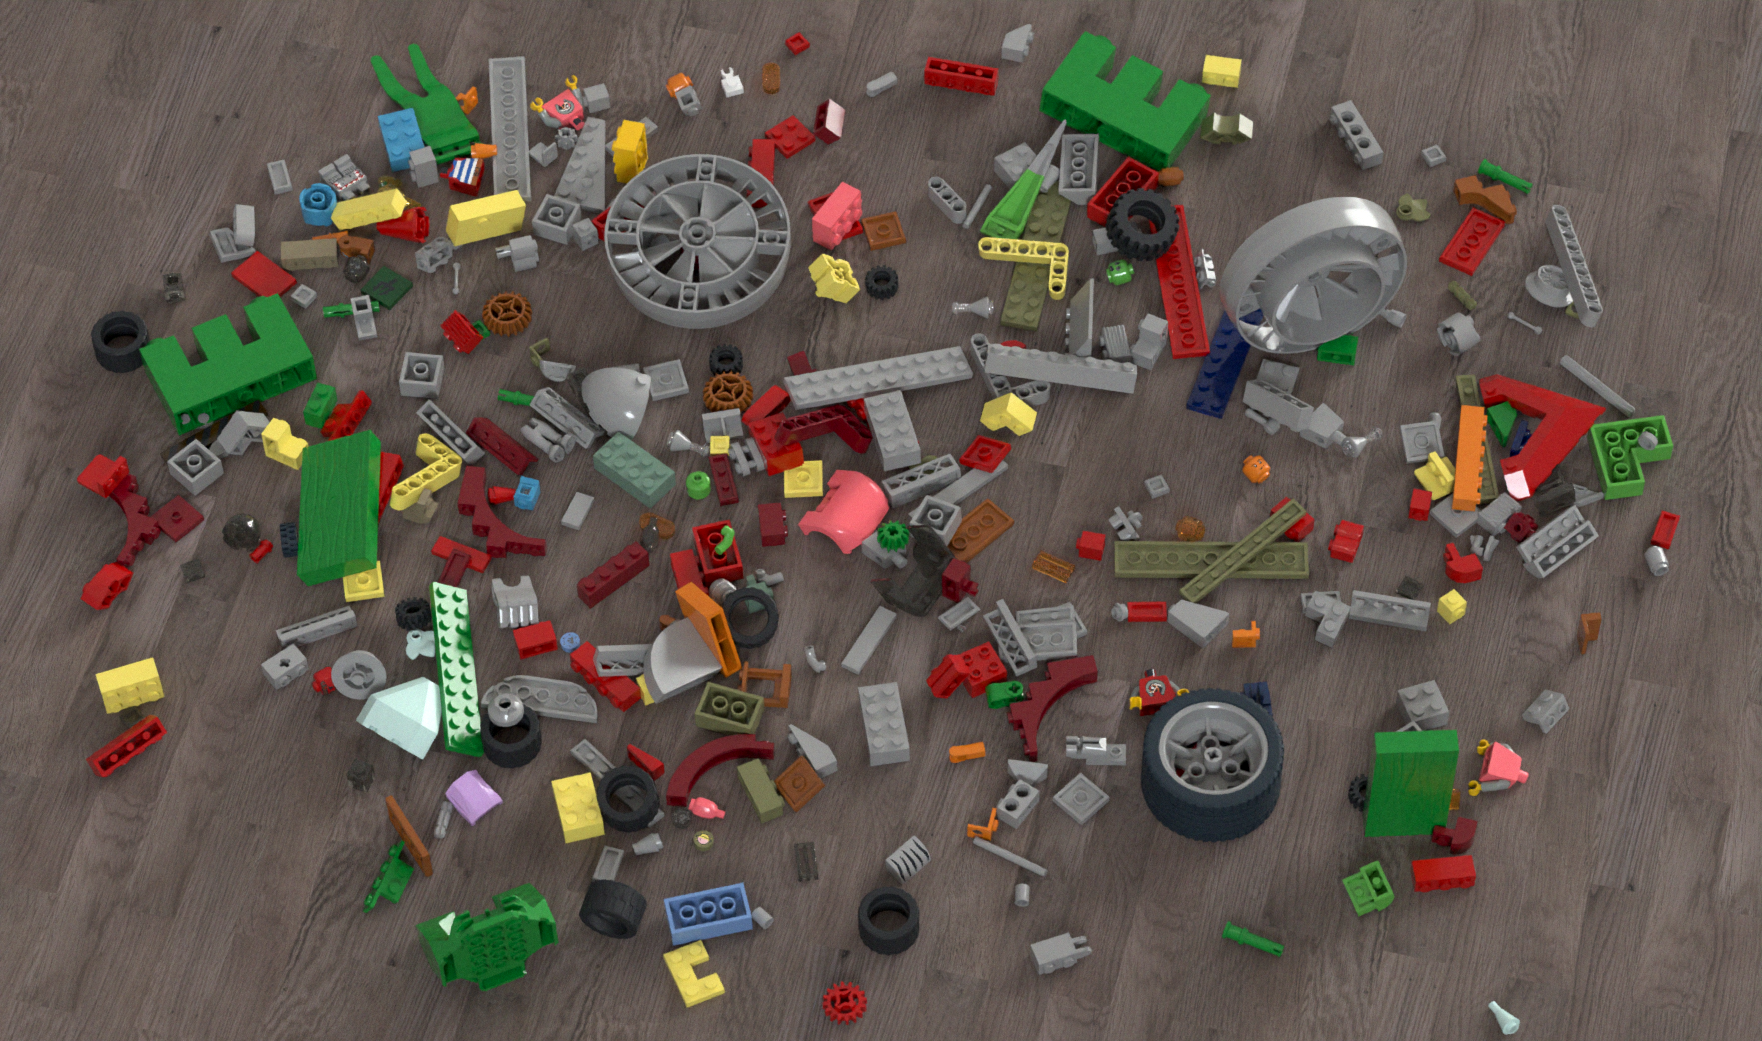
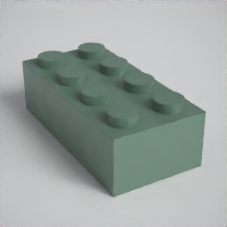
[593,432,676,509]

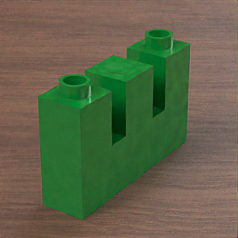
[1039,31,1211,171]
[139,293,317,436]

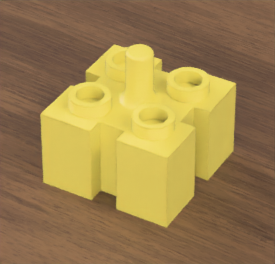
[808,254,860,303]

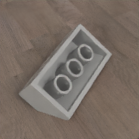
[1059,134,1100,205]

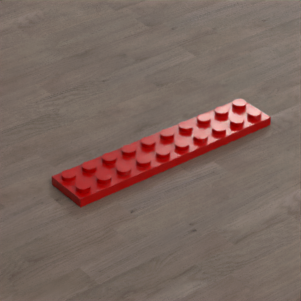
[1148,205,1210,359]

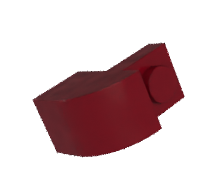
[1432,817,1478,854]

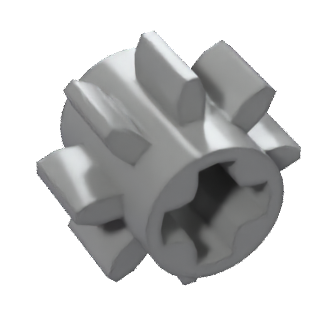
[555,127,578,150]

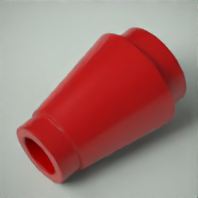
[488,486,516,505]

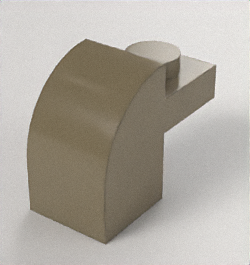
[403,488,438,524]

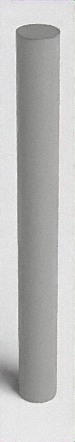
[973,836,1048,877]

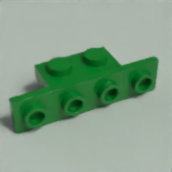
[363,840,414,913]

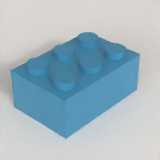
[378,108,424,172]

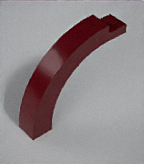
[666,734,775,807]

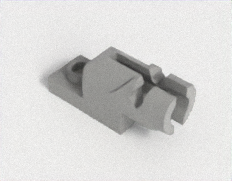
[1066,736,1126,765]

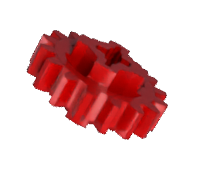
[822,981,867,1025]

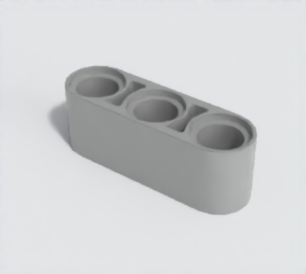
[928,177,966,224]
[233,204,255,247]

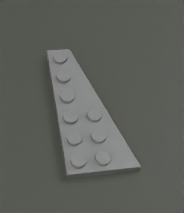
[554,117,606,214]

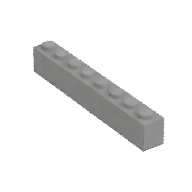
[984,344,1137,394]

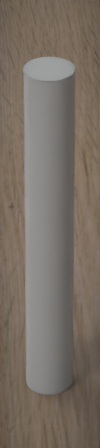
[962,184,992,229]

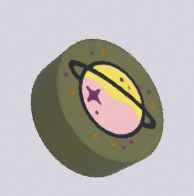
[694,830,714,851]

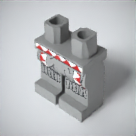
[318,154,371,202]

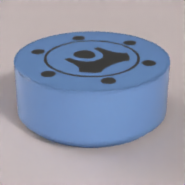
[560,632,580,653]

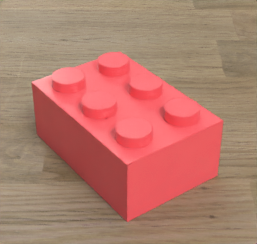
[812,182,862,251]

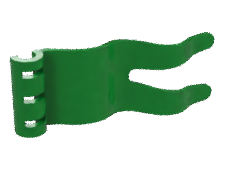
[371,44,483,165]

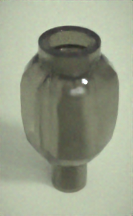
[640,517,659,553]

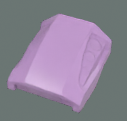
[445,770,503,826]

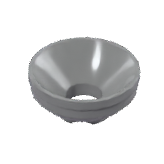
[488,693,524,727]

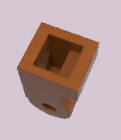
[338,236,375,264]

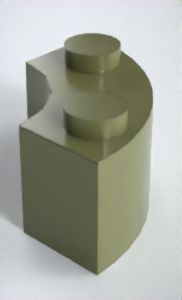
[1201,113,1253,145]

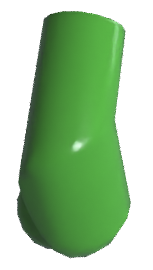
[715,526,735,555]

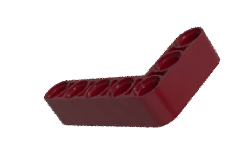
[774,405,873,454]

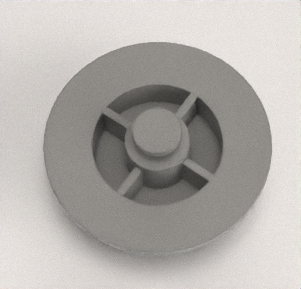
[1525,265,1573,307]
[331,650,386,700]

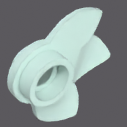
[406,629,435,660]

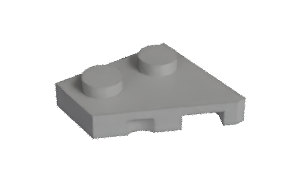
[210,227,255,263]

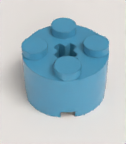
[299,183,337,226]

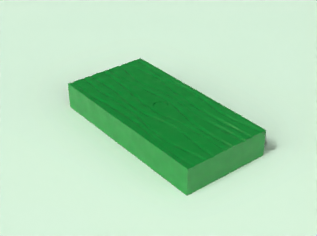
[297,430,381,586]
[1362,730,1459,837]

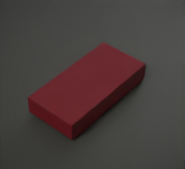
[437,549,472,587]

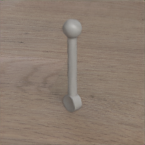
[452,263,461,294]
[1507,312,1542,335]

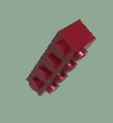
[576,541,650,609]

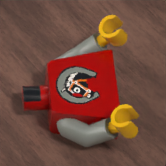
[1130,669,1189,716]

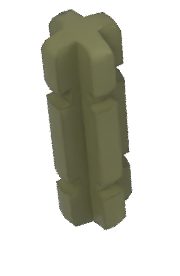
[1448,281,1477,311]

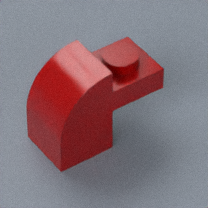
[1443,543,1483,583]

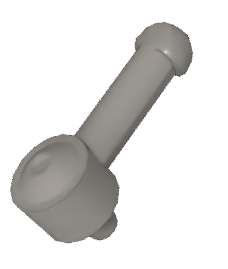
[1245,408,1280,435]

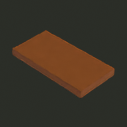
[933,498,1014,563]
[385,795,433,877]

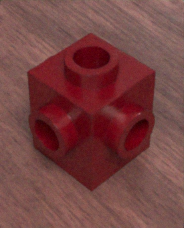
[1504,512,1539,542]

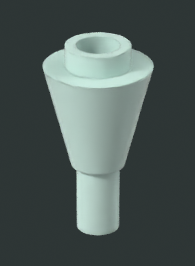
[1488,1001,1520,1034]

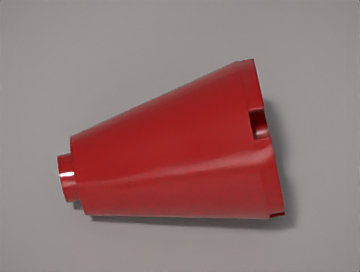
[376,207,430,243]

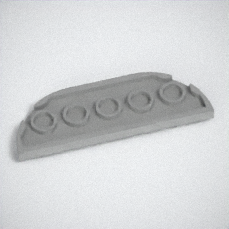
[481,675,598,723]

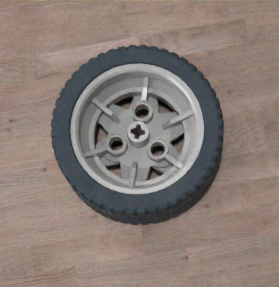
[1141,688,1284,842]

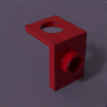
[787,351,817,376]

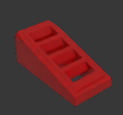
[627,744,665,781]

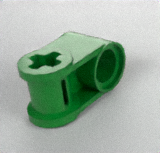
[985,681,1024,709]

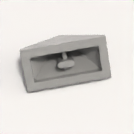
[1008,759,1048,787]

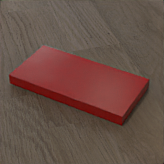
[1439,207,1506,276]

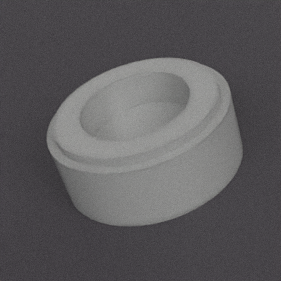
[1638,432,1658,450]

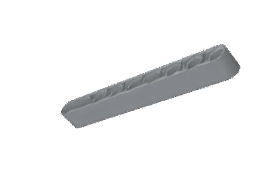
[1545,205,1603,327]

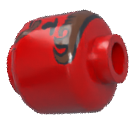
[311,667,337,695]

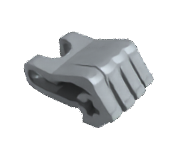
[491,575,539,628]

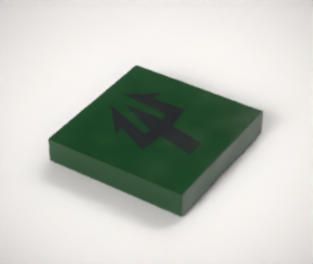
[361,266,413,310]

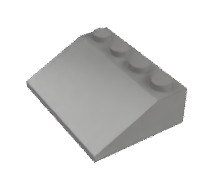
[1065,278,1094,358]

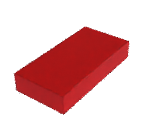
[1650,511,1680,549]
[1127,602,1167,622]

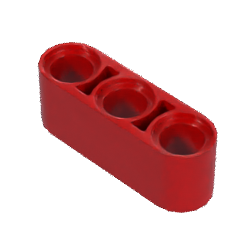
[742,385,791,426]

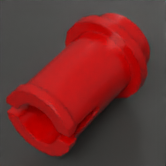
[249,539,273,564]

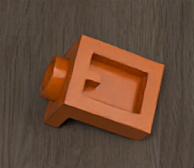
[1232,621,1260,648]

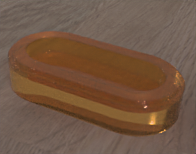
[762,62,780,94]
[639,512,675,539]

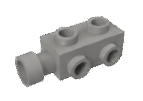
[415,237,463,273]

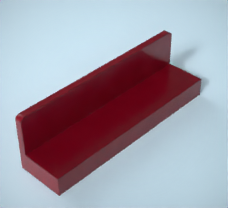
[466,417,539,475]

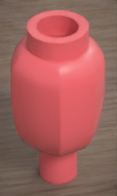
[688,797,726,819]

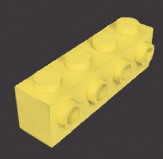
[331,189,406,231]

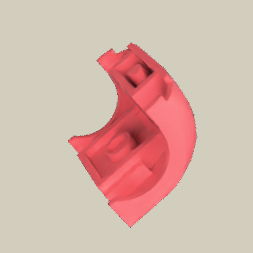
[798,470,889,554]

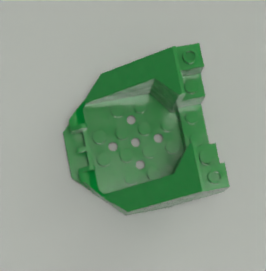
[415,883,559,991]

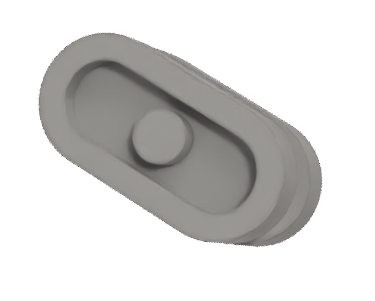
[728,437,765,477]

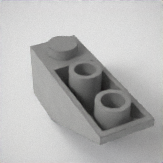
[787,724,837,778]

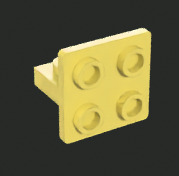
[1414,451,1455,500]

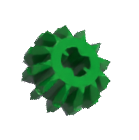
[877,520,909,553]

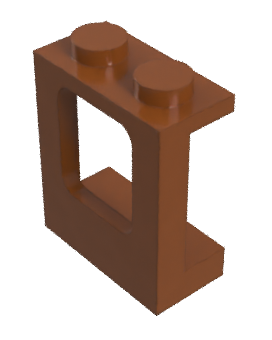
[737,661,792,708]

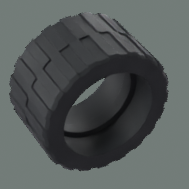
[91,311,150,373]
[722,587,779,649]
[480,702,542,768]
[596,765,660,833]
[579,879,647,939]
[858,886,919,955]

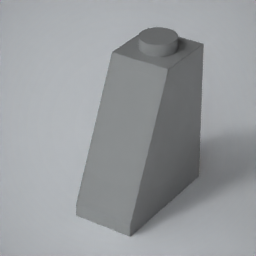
[1168,600,1229,648]

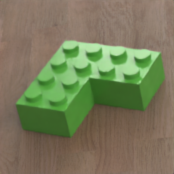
[1587,415,1673,500]

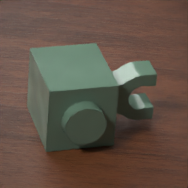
[745,574,774,614]

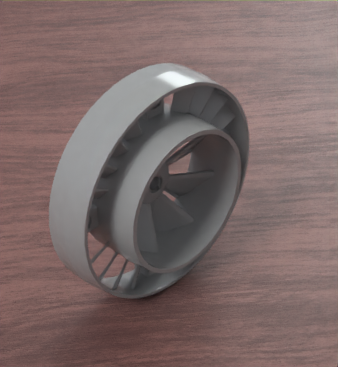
[604,154,791,329]
[1220,197,1407,354]

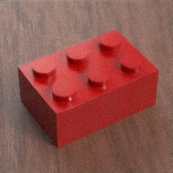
[748,412,804,476]
[692,519,744,587]

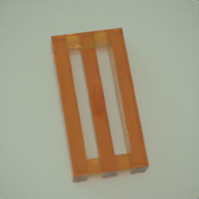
[1032,550,1075,583]

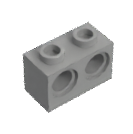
[996,779,1040,829]

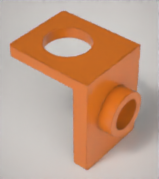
[456,86,478,114]
[967,808,999,841]

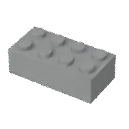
[864,390,921,471]
[858,682,910,766]

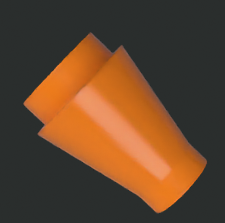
[471,143,497,159]

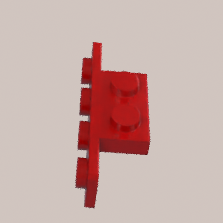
[320,390,372,441]

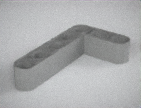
[970,333,1050,407]

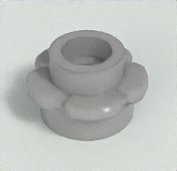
[1111,603,1128,621]

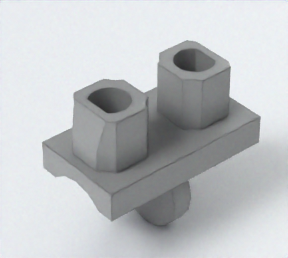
[1108,506,1143,541]

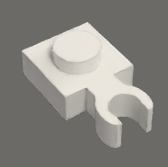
[721,67,744,98]

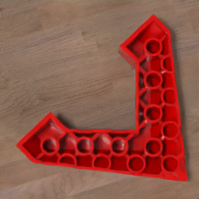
[1479,374,1606,502]

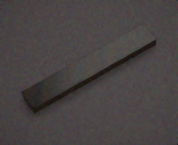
[160,400,268,465]

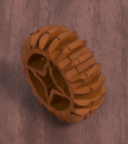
[482,291,533,337]
[703,371,753,415]

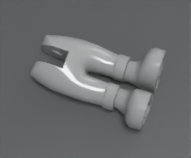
[520,417,576,463]

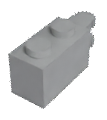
[1030,933,1092,975]

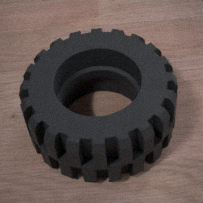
[1106,188,1180,262]

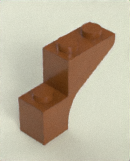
[1453,175,1517,224]

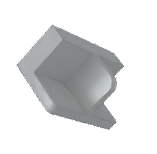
[702,408,743,443]

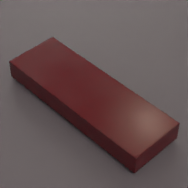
[708,453,739,506]

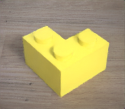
[980,392,1037,436]
[261,418,309,470]

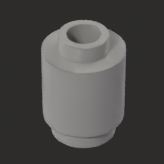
[1644,546,1669,576]

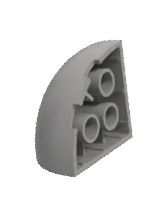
[581,368,651,441]

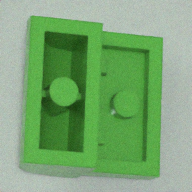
[1342,860,1394,916]

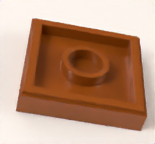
[861,211,906,251]
[774,756,826,812]

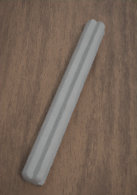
[1560,355,1635,417]

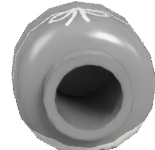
[709,579,737,607]

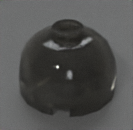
[222,513,262,552]

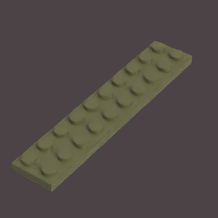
[1000,181,1072,332]
[1114,541,1309,579]

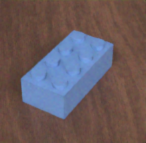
[664,883,753,946]

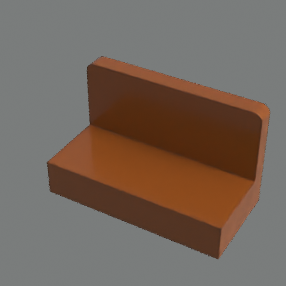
[1577,612,1602,654]

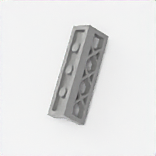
[530,387,605,449]
[882,454,961,509]
[1349,590,1431,631]
[983,599,1037,677]
[276,605,357,650]
[593,644,652,677]

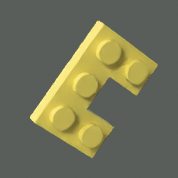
[663,940,725,1008]

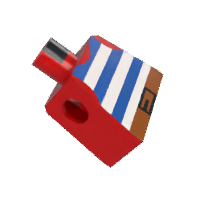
[440,158,485,197]

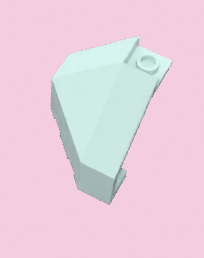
[356,677,442,759]

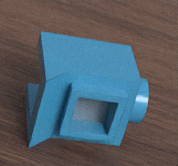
[514,476,541,511]

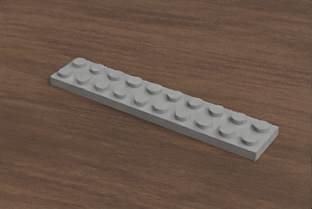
[489,56,531,202]
[784,346,973,410]

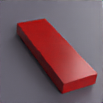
[431,536,492,573]

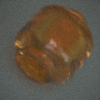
[1175,516,1206,542]

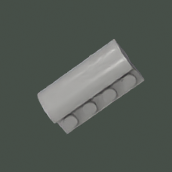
[1516,505,1599,578]

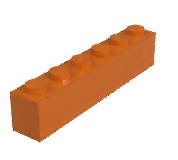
[1452,405,1487,512]

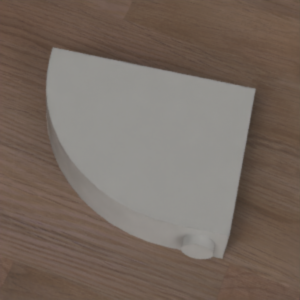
[643,617,722,704]

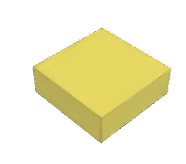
[710,436,730,456]

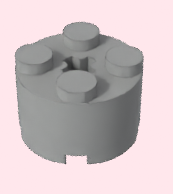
[1437,312,1481,356]

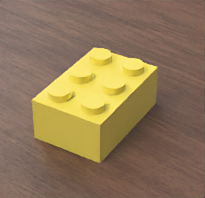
[96,657,164,714]
[552,772,605,843]

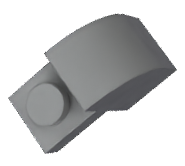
[350,295,377,341]

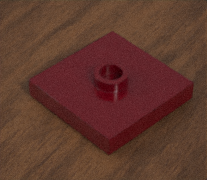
[151,495,204,543]

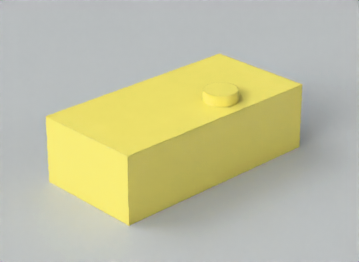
[446,190,526,246]

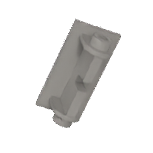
[1193,249,1217,289]

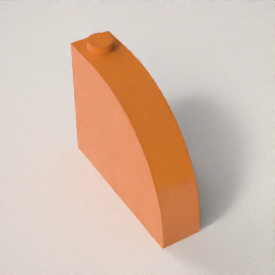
[675,582,742,677]

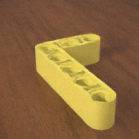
[978,237,1069,300]
[390,434,462,510]

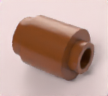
[1157,167,1184,187]

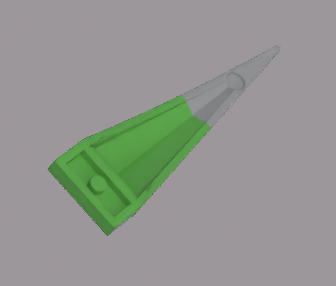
[980,119,1066,240]

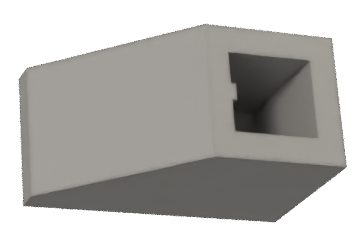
[1002,24,1034,63]

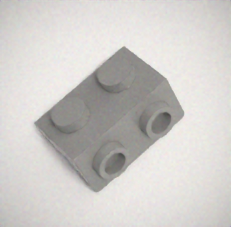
[1522,689,1569,733]

